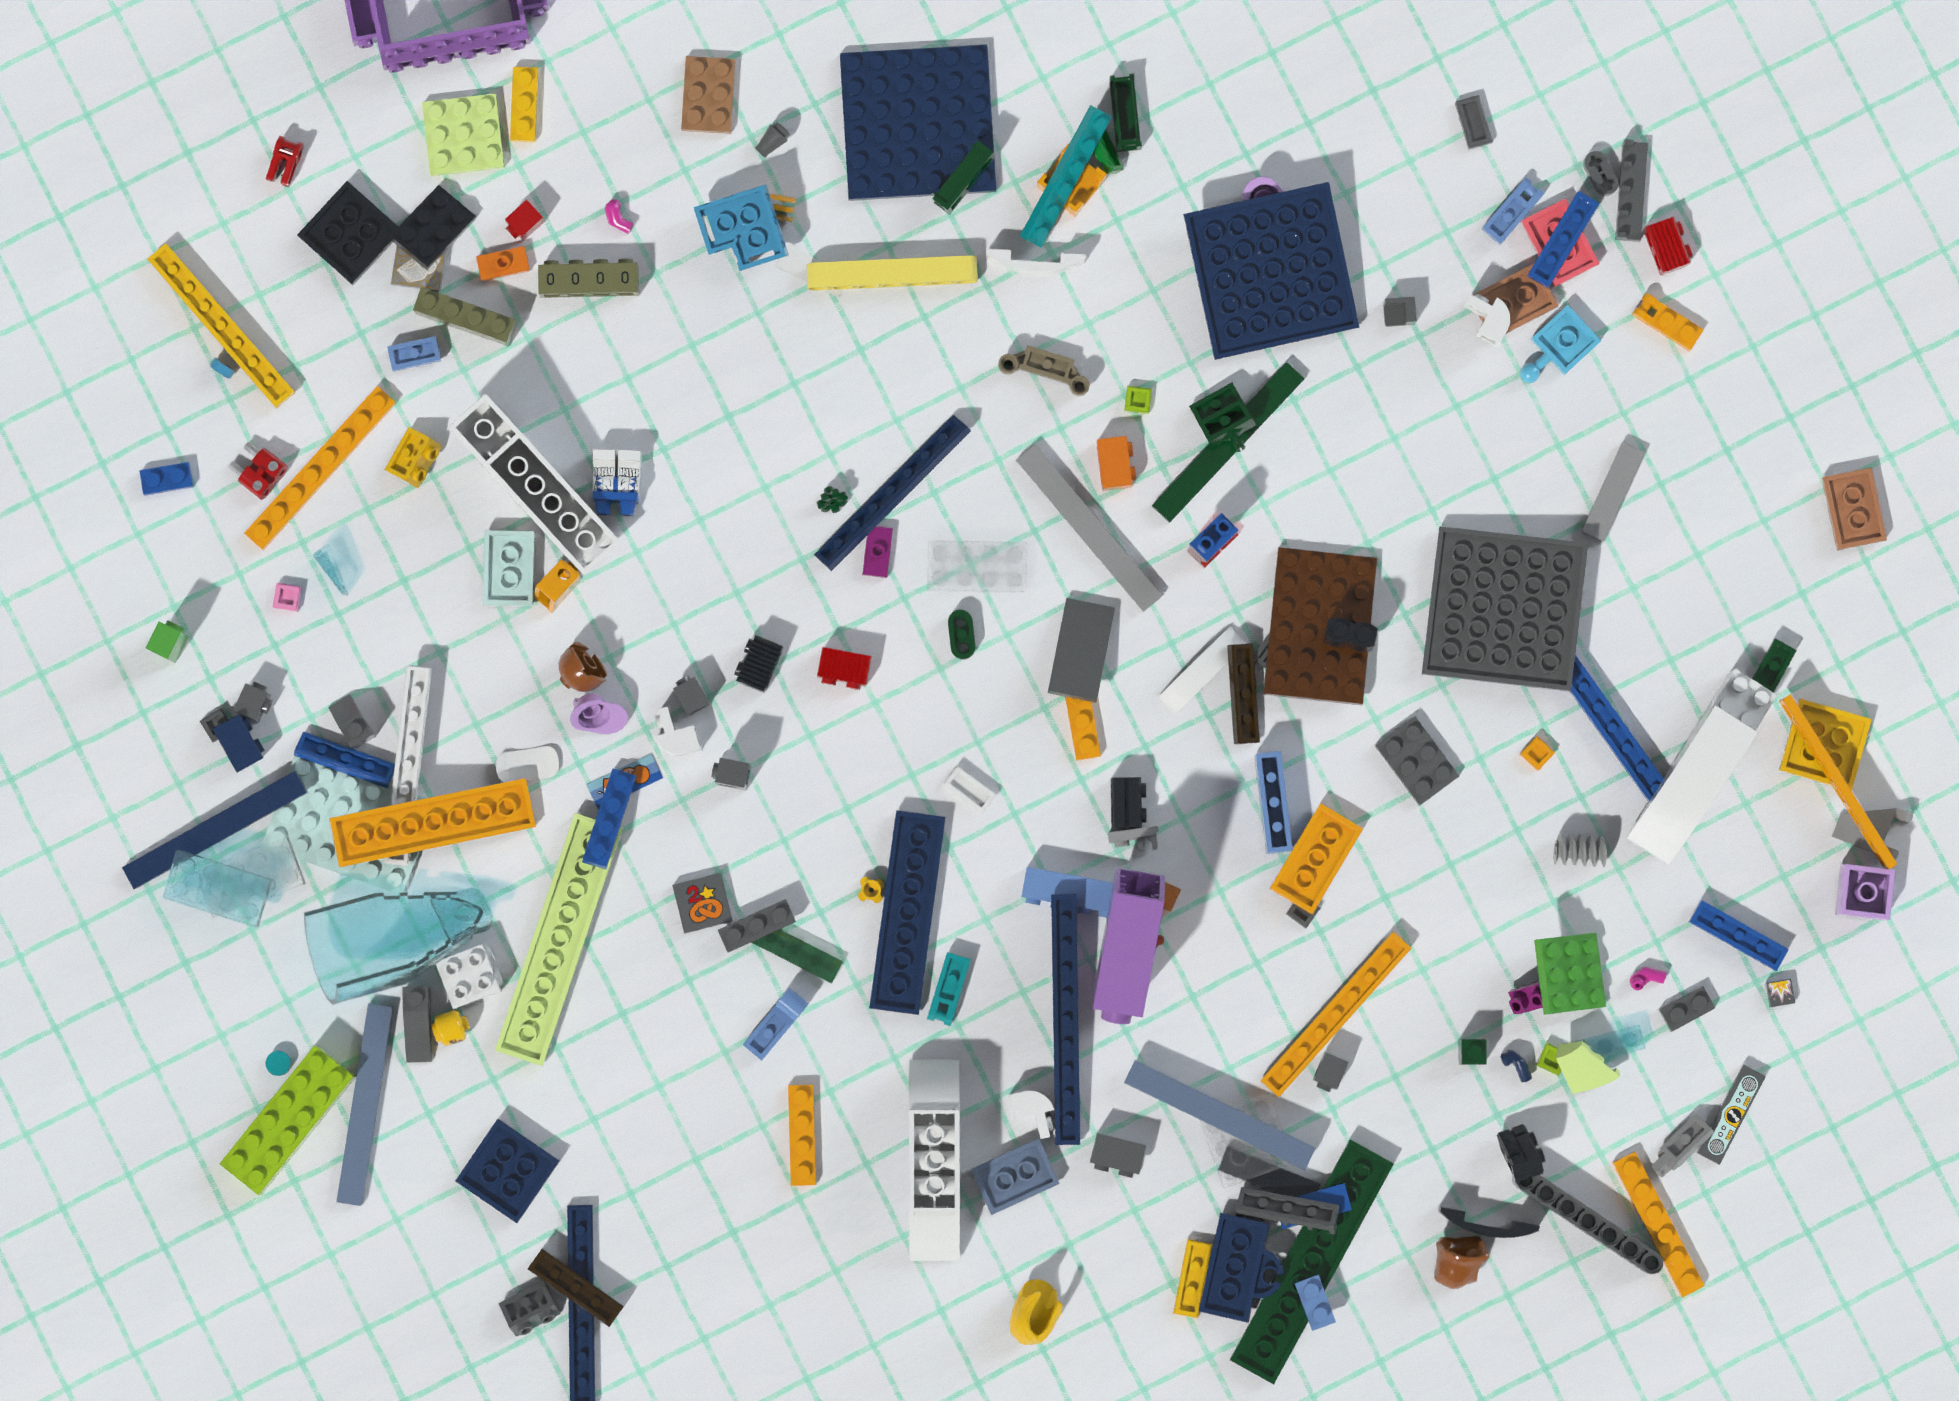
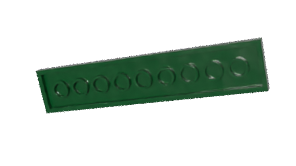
[1229,1139,1394,1385]

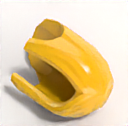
[1009,1279,1063,1345]

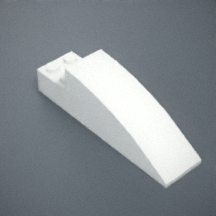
[448,393,621,575]
[1627,668,1777,865]

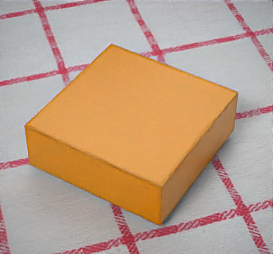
[1519,736,1555,771]

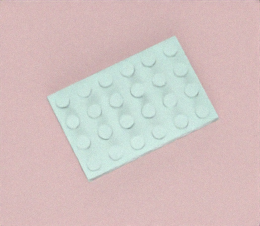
[262,756,425,896]

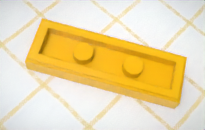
[1173,1239,1212,1318]

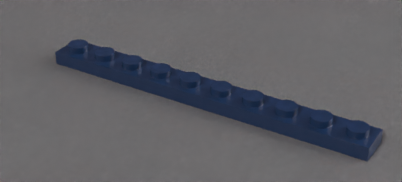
[1051,894,1080,1145]

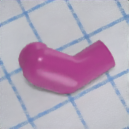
[605,199,634,234]
[1630,967,1666,991]

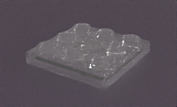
[1199,1092,1291,1188]

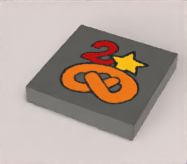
[672,873,733,934]

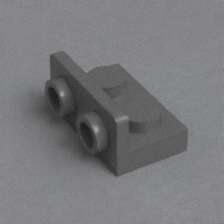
[498,1280,561,1336]

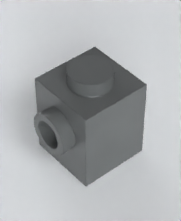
[233,681,272,722]

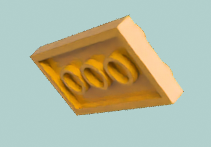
[1269,803,1363,915]

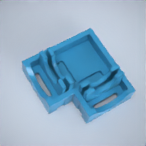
[693,184,789,271]

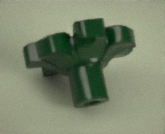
[817,486,848,513]

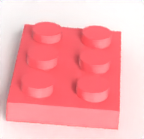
[1521,198,1600,287]

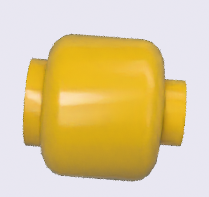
[431,1010,470,1046]

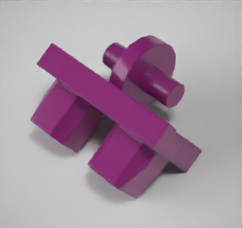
[1508,981,1543,1014]

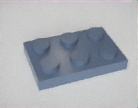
[971,1138,1060,1215]

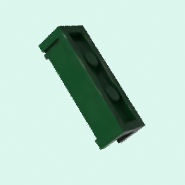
[1109,73,1142,152]
[932,140,995,215]

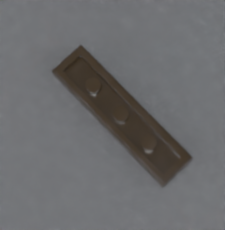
[1227,643,1260,744]
[528,1248,624,1327]

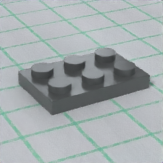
[1375,716,1459,806]

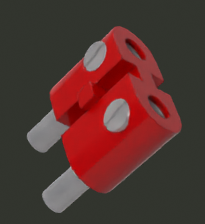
[228,442,288,500]

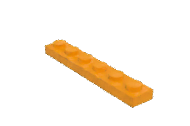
[1612,1151,1705,1298]

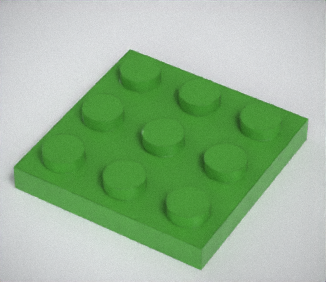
[1534,933,1606,1015]

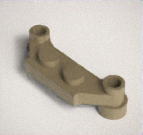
[998,345,1090,397]

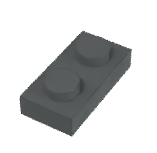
[1659,986,1715,1032]

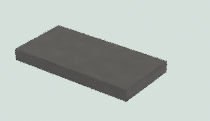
[1048,598,1115,703]

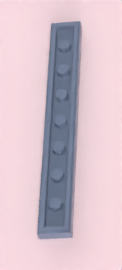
[336,1003,394,1206]
[1124,1060,1316,1171]

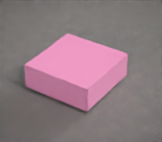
[273,583,302,612]

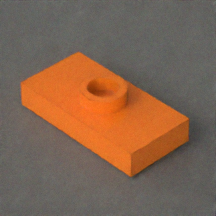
[476,246,530,281]

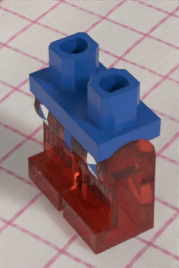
[1187,512,1239,569]

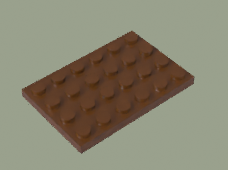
[1263,547,1377,706]

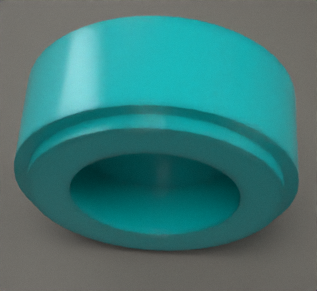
[265,1051,292,1076]

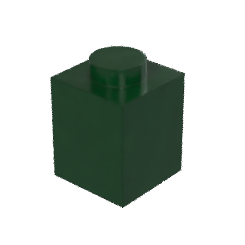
[1458,1039,1487,1065]

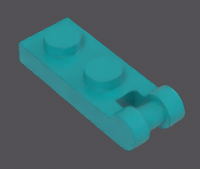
[927,952,971,1026]

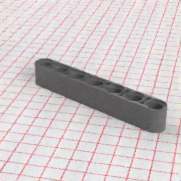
[1512,1175,1663,1274]

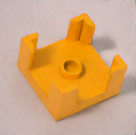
[1037,144,1107,217]

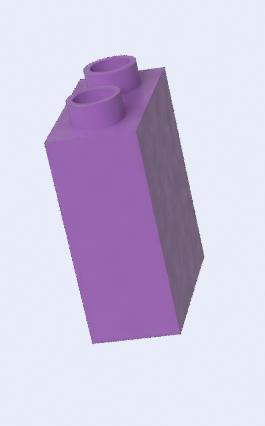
[1093,867,1165,1024]

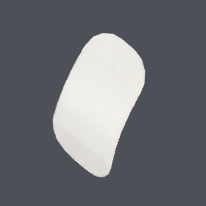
[496,746,559,783]

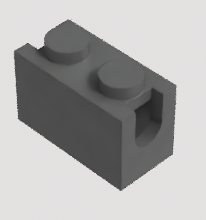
[1090,1133,1146,1178]

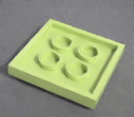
[422,93,505,177]

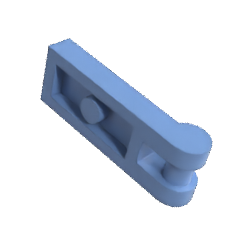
[1482,177,1545,245]

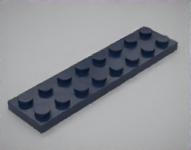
[869,810,946,1015]

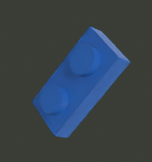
[139,462,194,496]

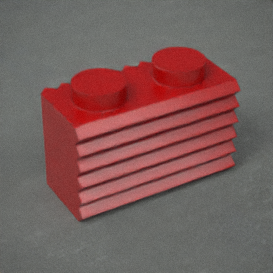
[1643,217,1693,276]
[817,647,872,690]

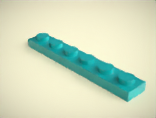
[1020,105,1112,248]

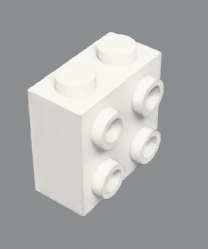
[435,944,504,1009]

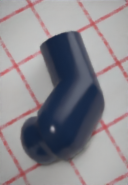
[1500,1050,1532,1082]

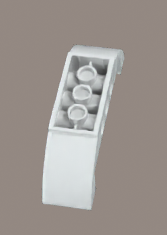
[909,1059,960,1261]

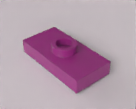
[862,526,893,578]

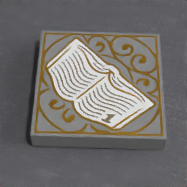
[391,246,447,292]

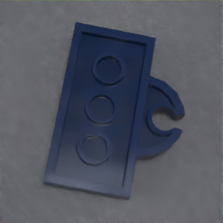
[1199,1213,1284,1323]

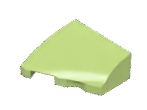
[1556,1041,1620,1094]

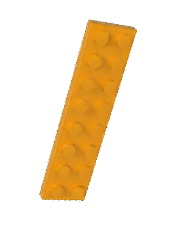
[329,778,536,867]

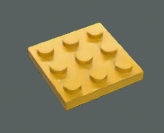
[1778,698,1872,791]

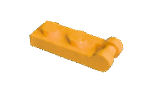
[1632,293,1704,352]

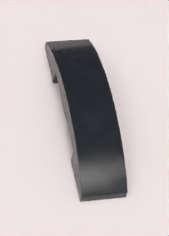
[1438,1206,1540,1238]

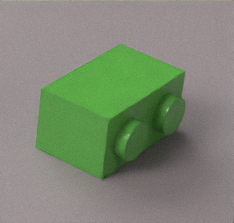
[145,620,189,663]

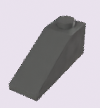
[402,986,432,1063]

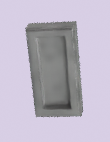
[1455,95,1493,150]

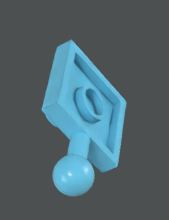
[1520,305,1601,383]

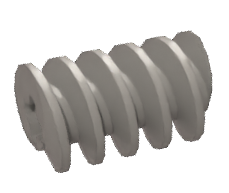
[1553,833,1607,867]

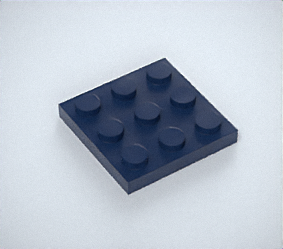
[455,1118,560,1223]

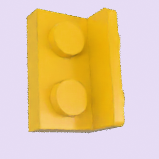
[384,427,442,488]

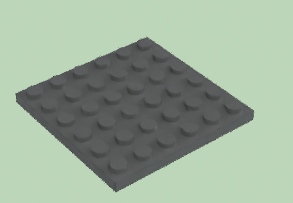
[1422,526,1588,692]

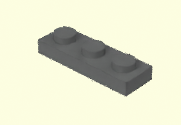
[718,899,796,953]

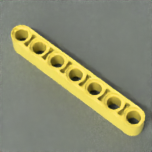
[806,256,978,291]

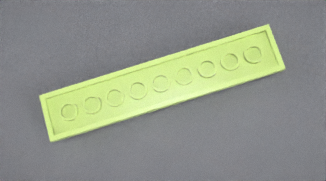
[495,813,623,1066]

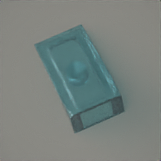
[313,544,348,596]

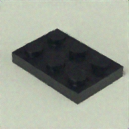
[390,185,476,270]

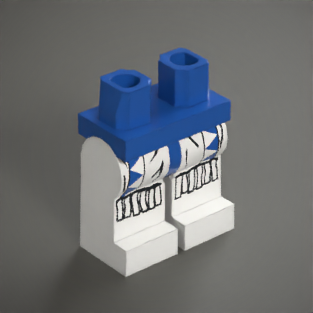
[592,449,642,516]

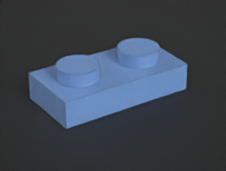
[387,336,442,372]
[1294,1274,1336,1331]

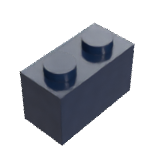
[212,714,265,772]

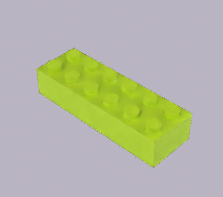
[219,1045,356,1195]

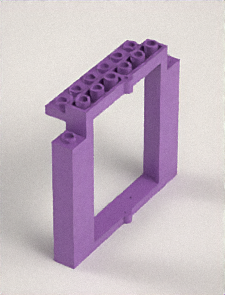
[345,0,549,73]

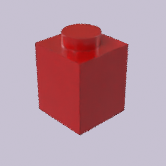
[505,199,545,241]

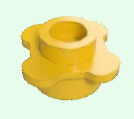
[858,877,884,903]

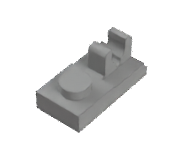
[1108,826,1159,852]

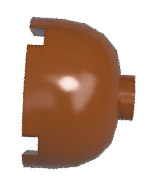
[558,642,607,692]

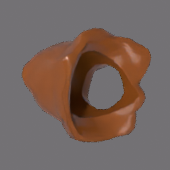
[1434,1236,1489,1289]

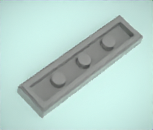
[1581,442,1645,542]

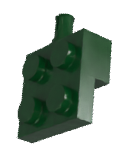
[1189,382,1256,452]

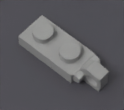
[1651,1114,1714,1178]

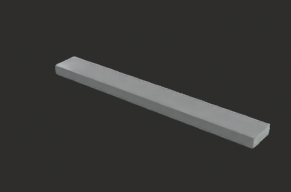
[1016,445,1163,612]

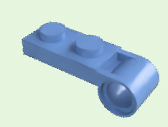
[743,988,809,1061]

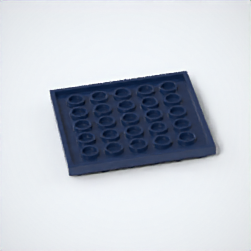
[840,44,996,201]
[1183,182,1360,360]

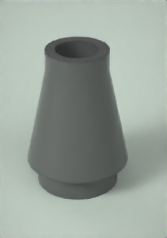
[755,121,791,158]

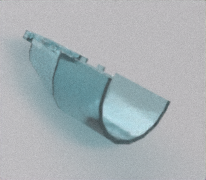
[304,888,493,1005]

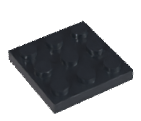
[297,181,398,286]

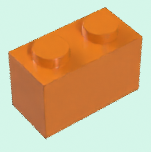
[1096,436,1136,491]

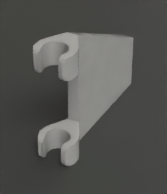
[1832,808,1913,860]

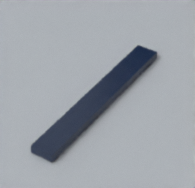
[814,415,971,571]
[122,771,308,889]
[567,1205,596,1401]

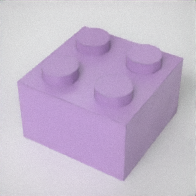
[1835,864,1895,921]

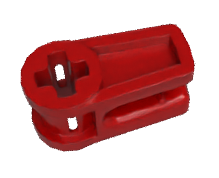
[266,135,304,188]

